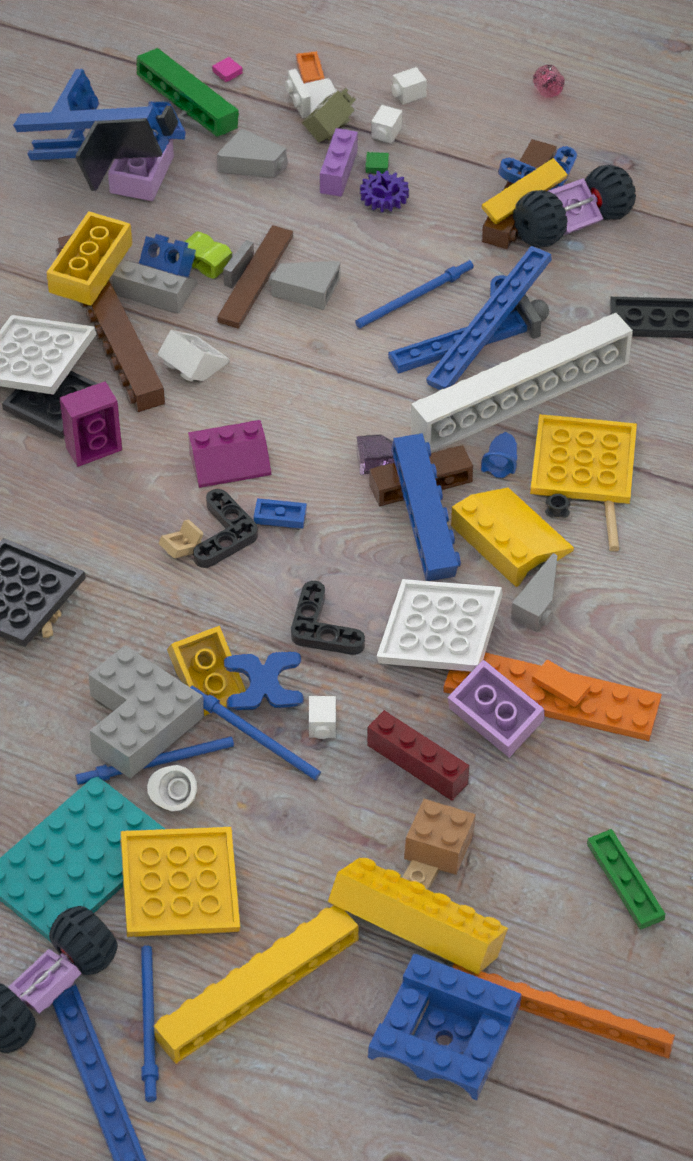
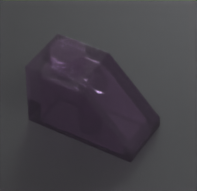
[356,434,395,475]

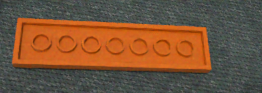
[443,652,662,741]

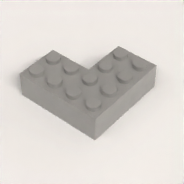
[88,645,204,779]

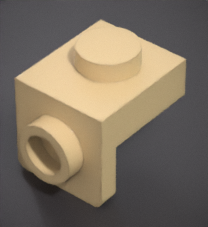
[159,519,203,559]

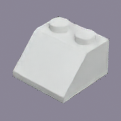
[157,330,230,382]

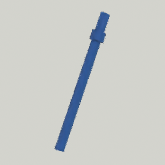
[355,260,474,329]
[190,685,321,781]
[75,736,234,785]
[141,945,159,1102]

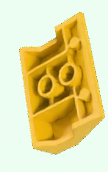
[451,487,574,587]

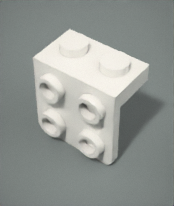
[285,69,336,119]

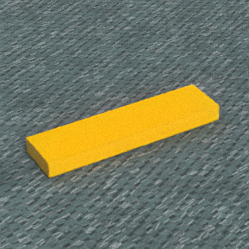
[481,158,568,225]

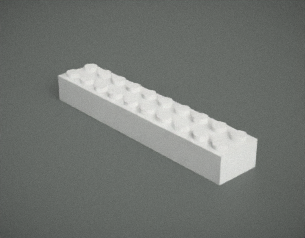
[411,313,633,453]

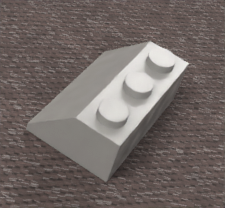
[113,260,197,314]

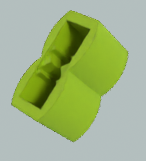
[184,231,232,279]

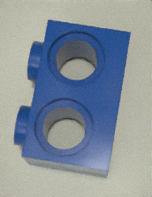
[139,234,196,277]

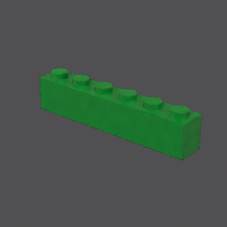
[136,48,239,137]

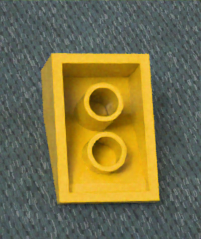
[167,625,246,716]

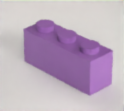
[320,128,358,197]

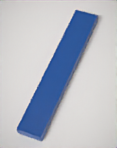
[388,311,527,374]

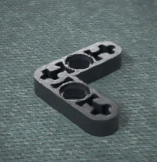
[194,489,258,568]
[291,580,365,655]

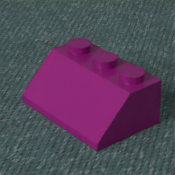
[188,420,272,488]

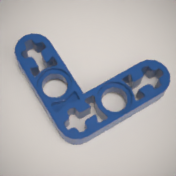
[498,146,577,191]

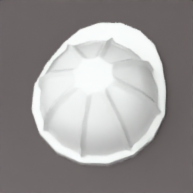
[147,765,197,811]

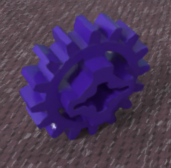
[360,171,409,212]

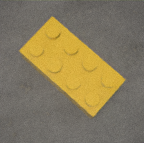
[46,211,132,306]

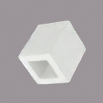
[391,67,427,105]
[371,105,402,144]
[309,696,336,739]

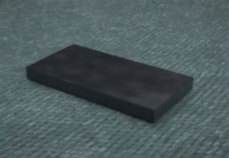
[610,296,693,338]

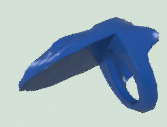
[481,432,517,478]

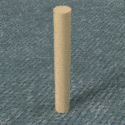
[604,501,619,551]

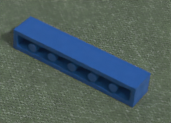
[391,433,461,581]

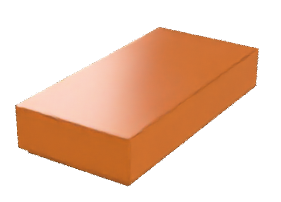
[296,51,325,84]
[532,659,591,707]

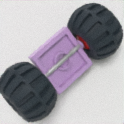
[513,165,636,248]
[0,906,118,1053]

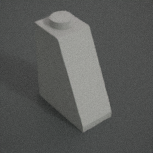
[217,129,288,178]
[269,261,341,310]

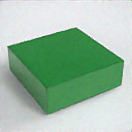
[365,152,389,174]

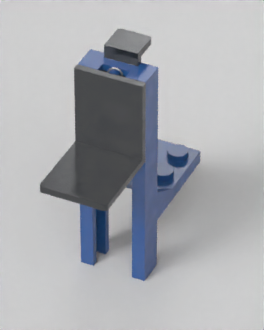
[13,69,178,191]

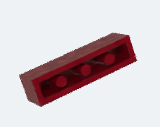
[367,710,470,801]

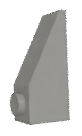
[511,553,557,632]

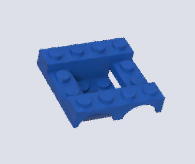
[368,953,521,1101]

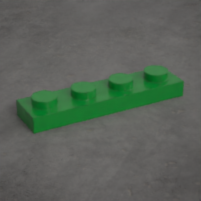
[587,829,666,930]

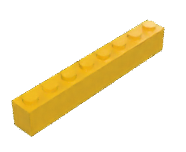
[154,905,358,1064]

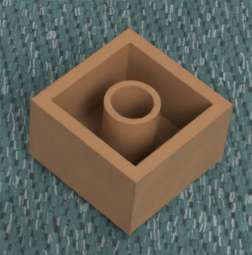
[404,799,476,875]

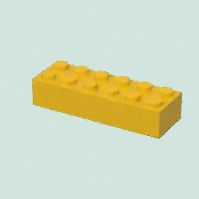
[328,857,508,974]

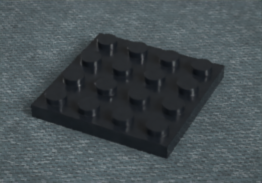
[0,538,86,647]

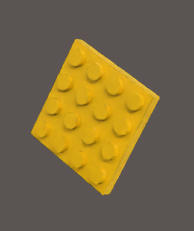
[530,414,637,504]
[120,827,240,937]

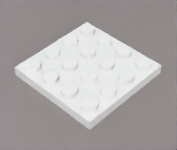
[0,315,96,394]
[377,579,503,672]

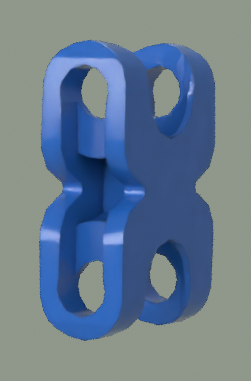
[224,652,304,710]

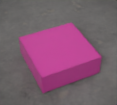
[212,57,243,82]

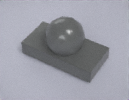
[514,294,550,339]

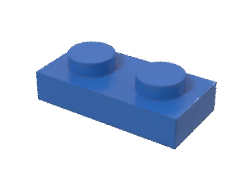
[253,498,307,529]

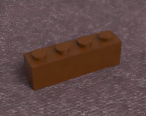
[369,445,473,507]

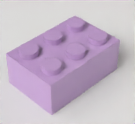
[108,139,174,201]
[448,660,544,758]

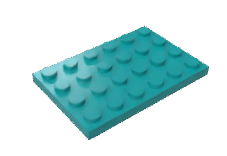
[0,777,165,942]

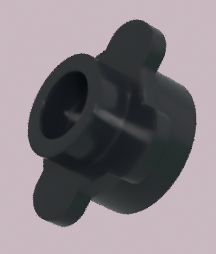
[545,494,570,518]

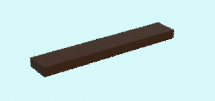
[217,225,293,329]

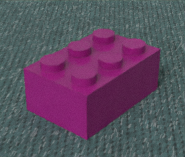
[60,381,122,467]

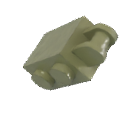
[302,87,356,143]

